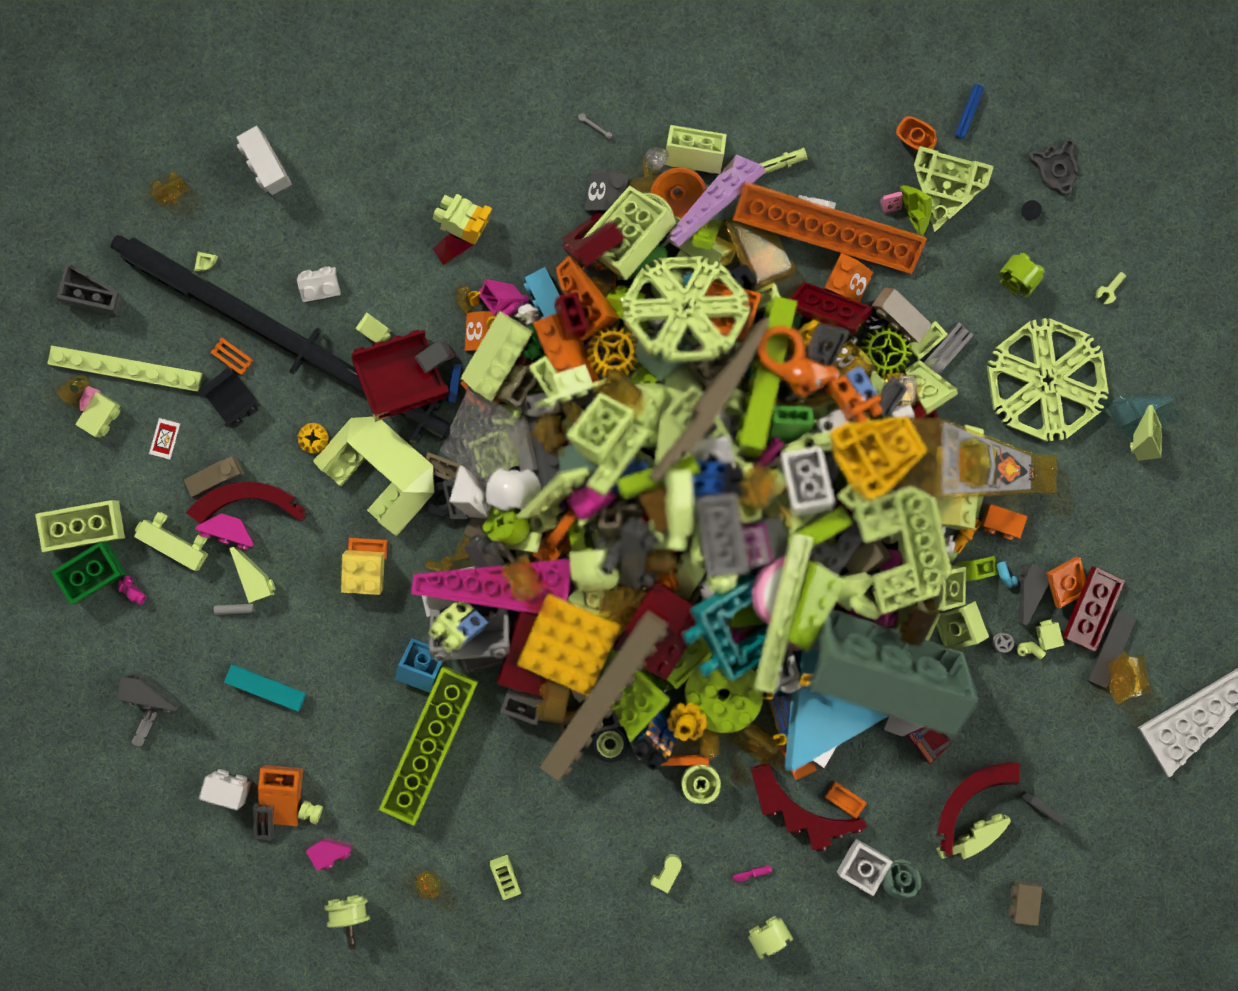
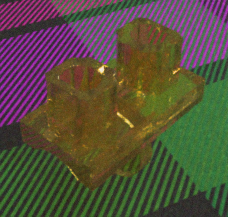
[150,172,189,205]
[530,412,565,452]

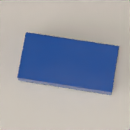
[447,364,461,404]

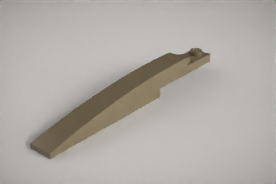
[646,318,770,482]

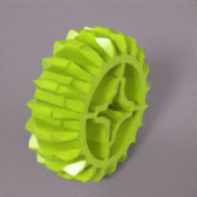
[860,325,912,377]

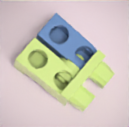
[429,601,488,652]

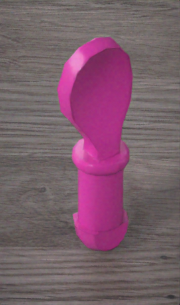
[733,865,773,882]

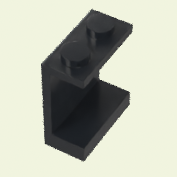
[198,367,261,428]

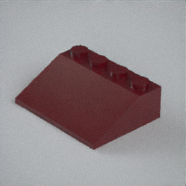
[613,582,696,680]

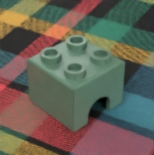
[633,320,693,381]

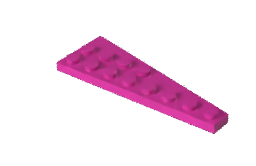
[411,559,571,614]

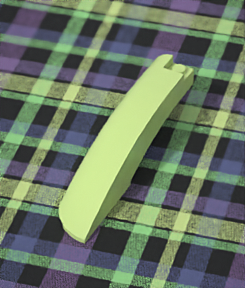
[649,363,703,551]

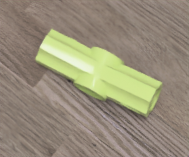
[781,432,832,453]

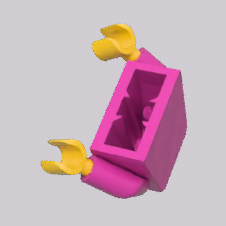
[468,279,529,328]

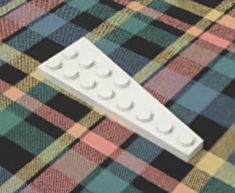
[1138,668,1238,777]

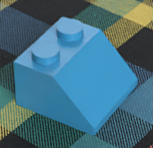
[395,638,444,693]

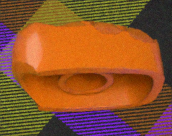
[896,116,937,152]

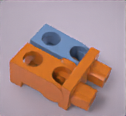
[825,366,883,423]

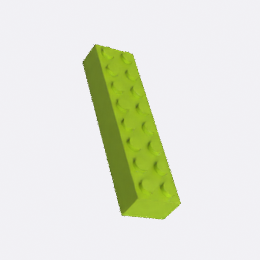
[734,296,797,459]
[379,665,479,825]

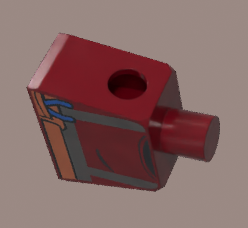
[907,727,952,765]

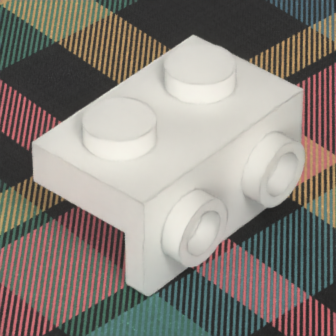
[297,267,341,302]

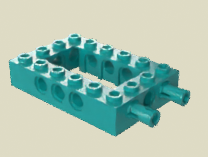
[682,565,769,681]

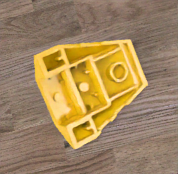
[829,416,927,501]

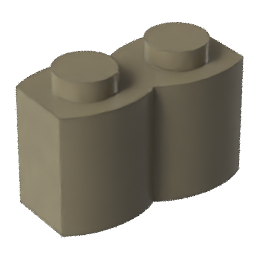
[496,365,537,407]

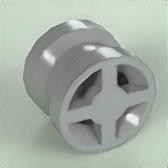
[992,633,1014,653]

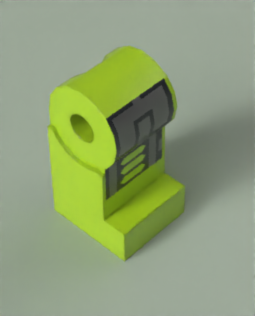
[569,521,595,553]

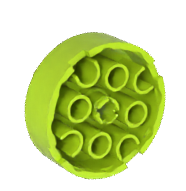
[685,656,764,733]

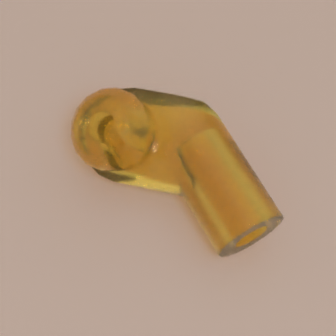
[455,285,472,314]
[425,556,453,572]

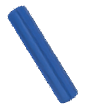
[955,84,984,139]

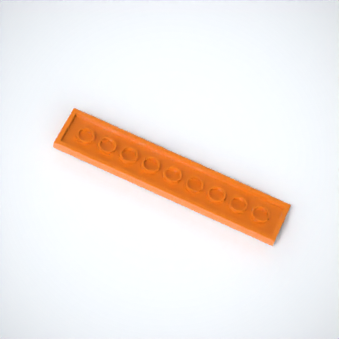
[732,182,927,274]

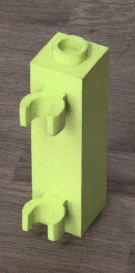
[134,512,208,571]

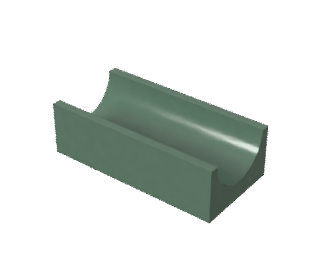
[810,609,978,736]

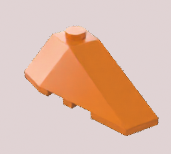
[556,256,619,341]

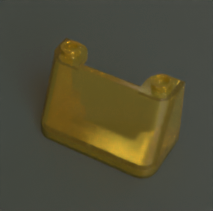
[721,217,796,291]

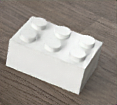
[237,126,292,195]
[781,446,834,517]

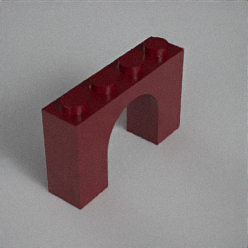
[561,212,625,266]

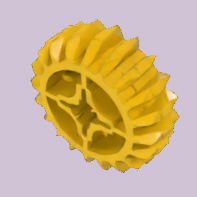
[587,327,638,379]

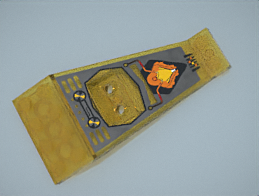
[900,418,1057,498]

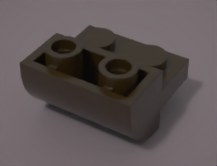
[899,598,940,646]

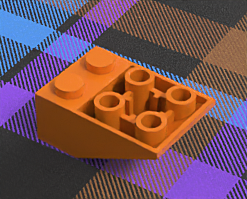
[258,765,303,826]

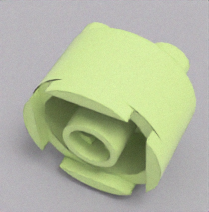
[681,764,721,804]
[748,916,793,959]

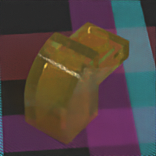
[629,157,660,193]

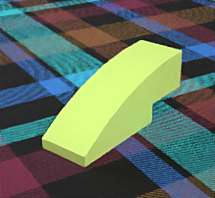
[665,471,692,536]

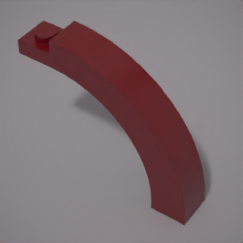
[186,482,307,524]
[936,763,1020,857]

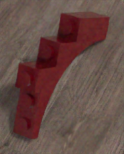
[750,763,867,852]

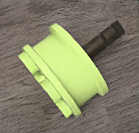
[324,895,370,950]

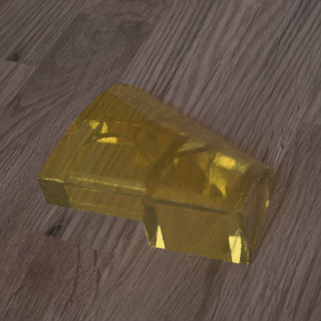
[593,368,644,409]

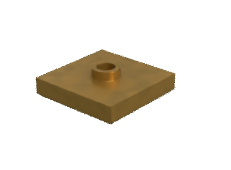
[640,484,694,533]

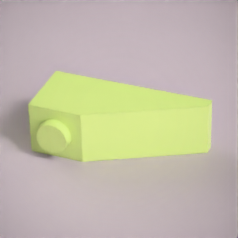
[230,547,275,603]

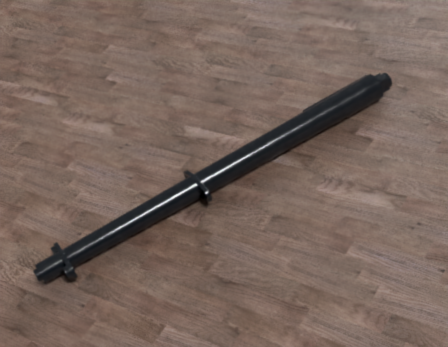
[110,235,453,444]

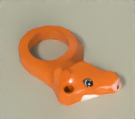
[756,326,839,398]

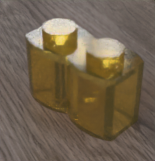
[536,679,570,724]

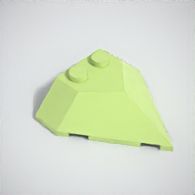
[914,146,994,232]

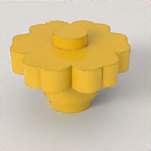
[667,703,708,741]

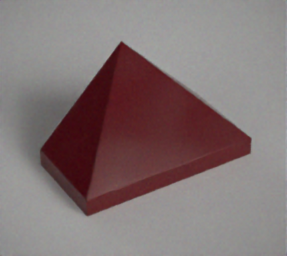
[433,234,474,265]

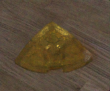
[1109,652,1149,706]

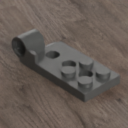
[776,323,849,403]

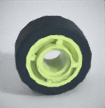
[592,727,628,763]

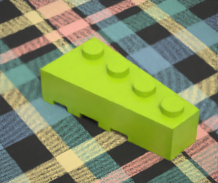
[788,560,846,652]

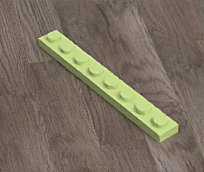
[48,346,203,392]
[754,533,813,693]

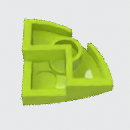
[900,185,932,235]

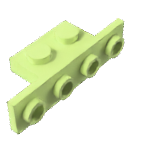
[536,365,610,409]

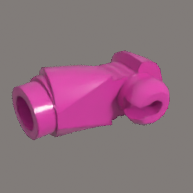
[118,576,147,605]

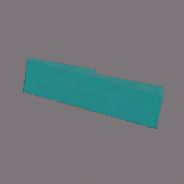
[224,665,307,712]

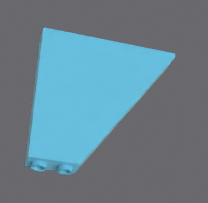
[785,648,889,771]

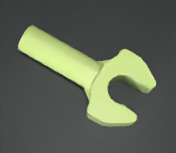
[1096,272,1126,305]

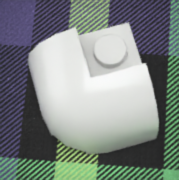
[486,469,542,510]

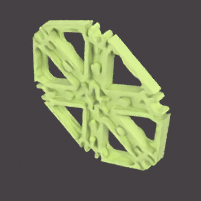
[622,256,750,362]
[987,318,1109,442]

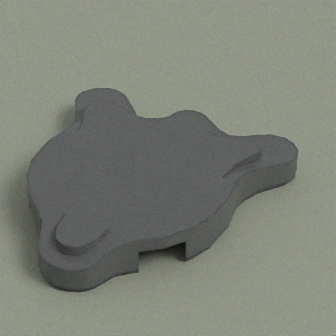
[1028,139,1078,195]

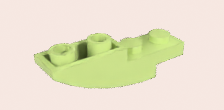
[936,814,1011,860]

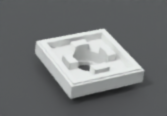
[692,436,736,468]

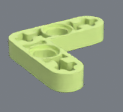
[844,571,882,620]

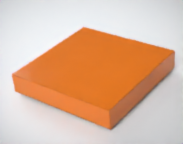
[1046,557,1086,608]

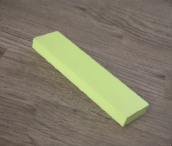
[587,423,650,497]

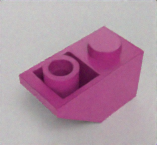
[306,838,354,871]

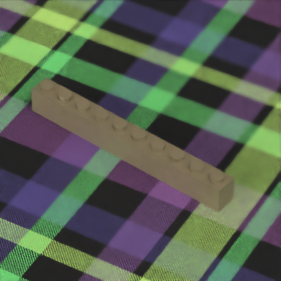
[540,611,668,781]

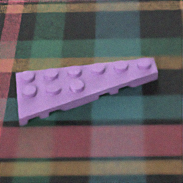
[666,154,766,247]

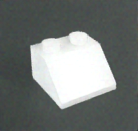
[450,466,493,518]

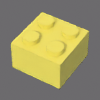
[341,550,385,595]

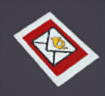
[149,418,180,459]

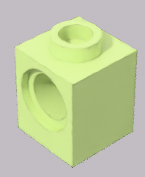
[1035,620,1064,650]

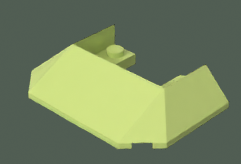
[313,416,435,536]
[853,486,951,614]

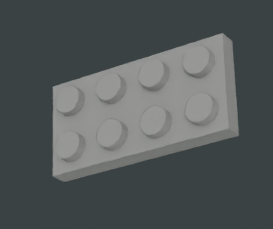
[695,494,749,576]

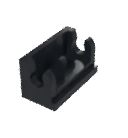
[729,264,757,292]

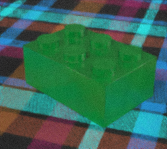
[51,542,127,605]

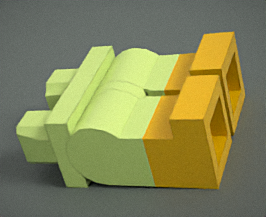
[433,194,492,245]

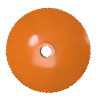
[650,168,706,219]

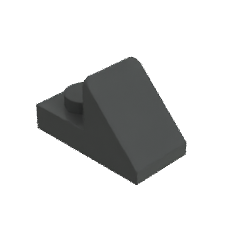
[415,341,456,373]

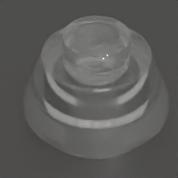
[644,147,669,172]

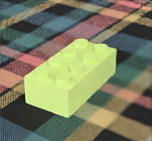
[35,500,125,552]

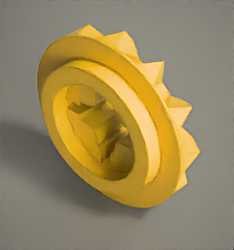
[297,423,328,453]

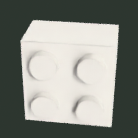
[199,769,252,810]
[837,838,893,896]

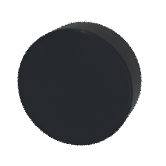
[1021,200,1042,220]

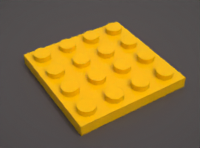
[518,593,621,697]

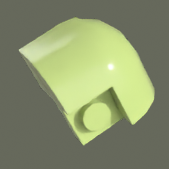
[570,550,621,592]

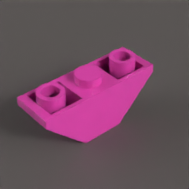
[195,513,254,550]

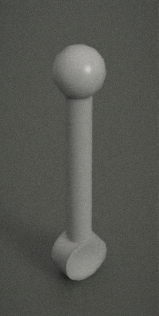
[578,113,612,139]

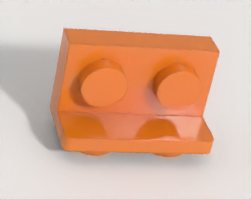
[531,526,572,562]

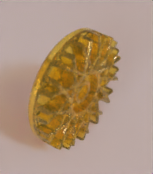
[598,585,647,642]

